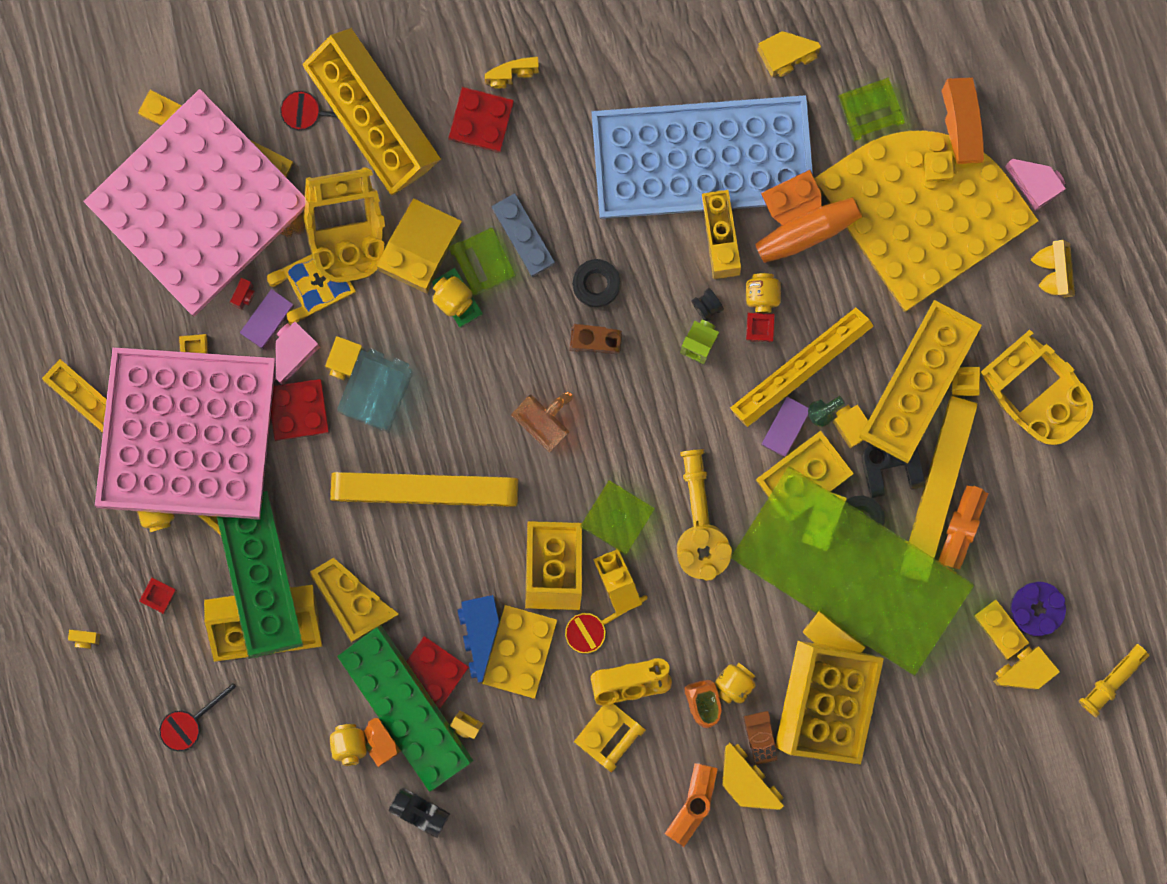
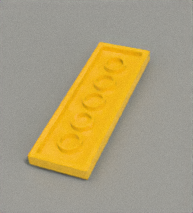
[859,300,982,463]

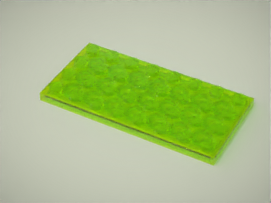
[731,466,974,676]

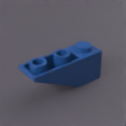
[457,595,499,683]

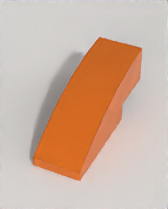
[942,77,984,164]

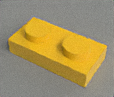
[974,599,1029,660]

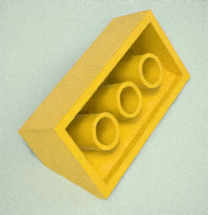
[204,585,322,662]

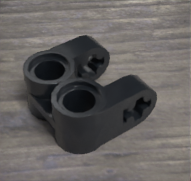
[862,444,925,498]
[388,787,450,838]

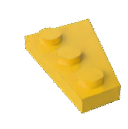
[310,558,399,643]

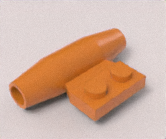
[755,170,862,263]

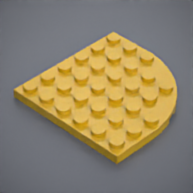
[815,131,1038,312]

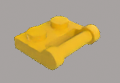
[574,704,646,773]

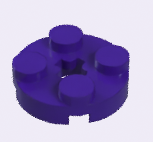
[1010,582,1066,637]

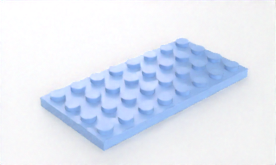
[592,95,813,219]

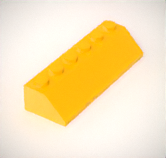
[302,28,441,196]

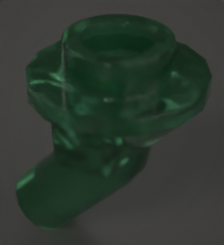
[808,396,846,427]

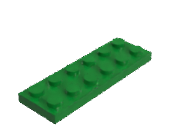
[217,491,303,659]
[337,625,474,792]

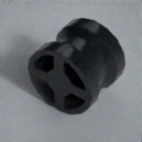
[691,288,724,322]

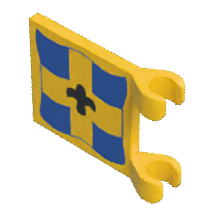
[267,254,356,325]

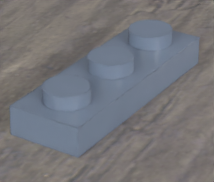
[491,193,555,277]

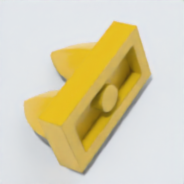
[1031,240,1075,298]

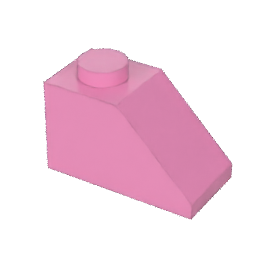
[1005,159,1066,211]
[276,322,320,385]

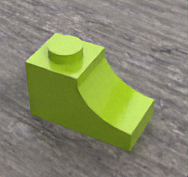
[680,320,719,364]

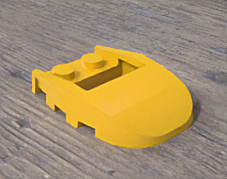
[303,167,385,282]
[980,330,1093,445]

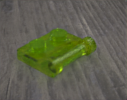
[837,77,905,141]
[449,227,516,297]

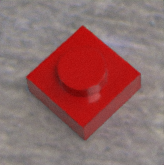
[230,278,255,310]
[746,313,775,342]
[139,577,177,614]

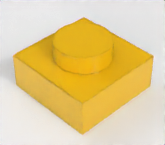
[924,151,954,182]
[952,367,981,396]
[68,630,100,649]
[450,710,484,739]

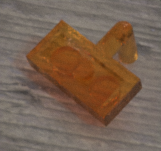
[511,392,573,453]

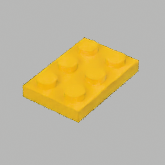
[755,431,854,523]
[482,605,557,699]

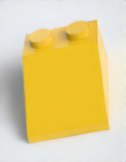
[377,198,462,294]
[525,521,582,610]

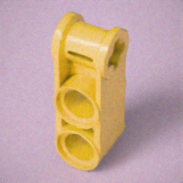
[591,658,672,706]

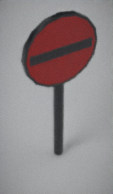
[280,90,338,131]
[159,683,236,751]

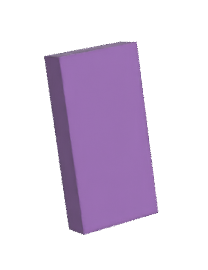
[240,289,294,349]
[761,397,811,457]

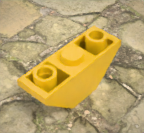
[722,743,784,810]

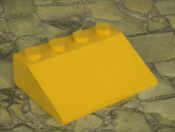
[775,641,884,765]

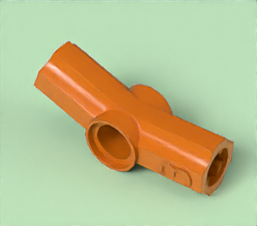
[938,486,989,570]
[664,763,718,847]

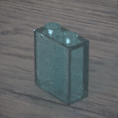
[337,348,413,433]

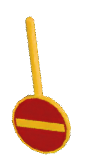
[565,595,648,653]

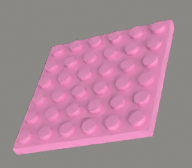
[83,89,305,317]
[95,347,276,519]

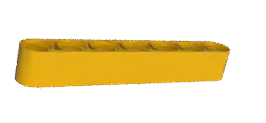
[900,395,978,582]
[330,472,519,507]

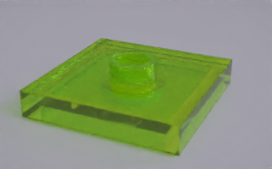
[580,480,655,555]

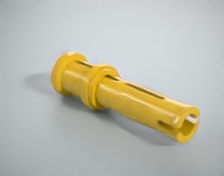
[680,449,710,528]
[1079,644,1150,717]

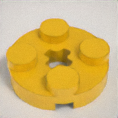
[677,524,732,581]

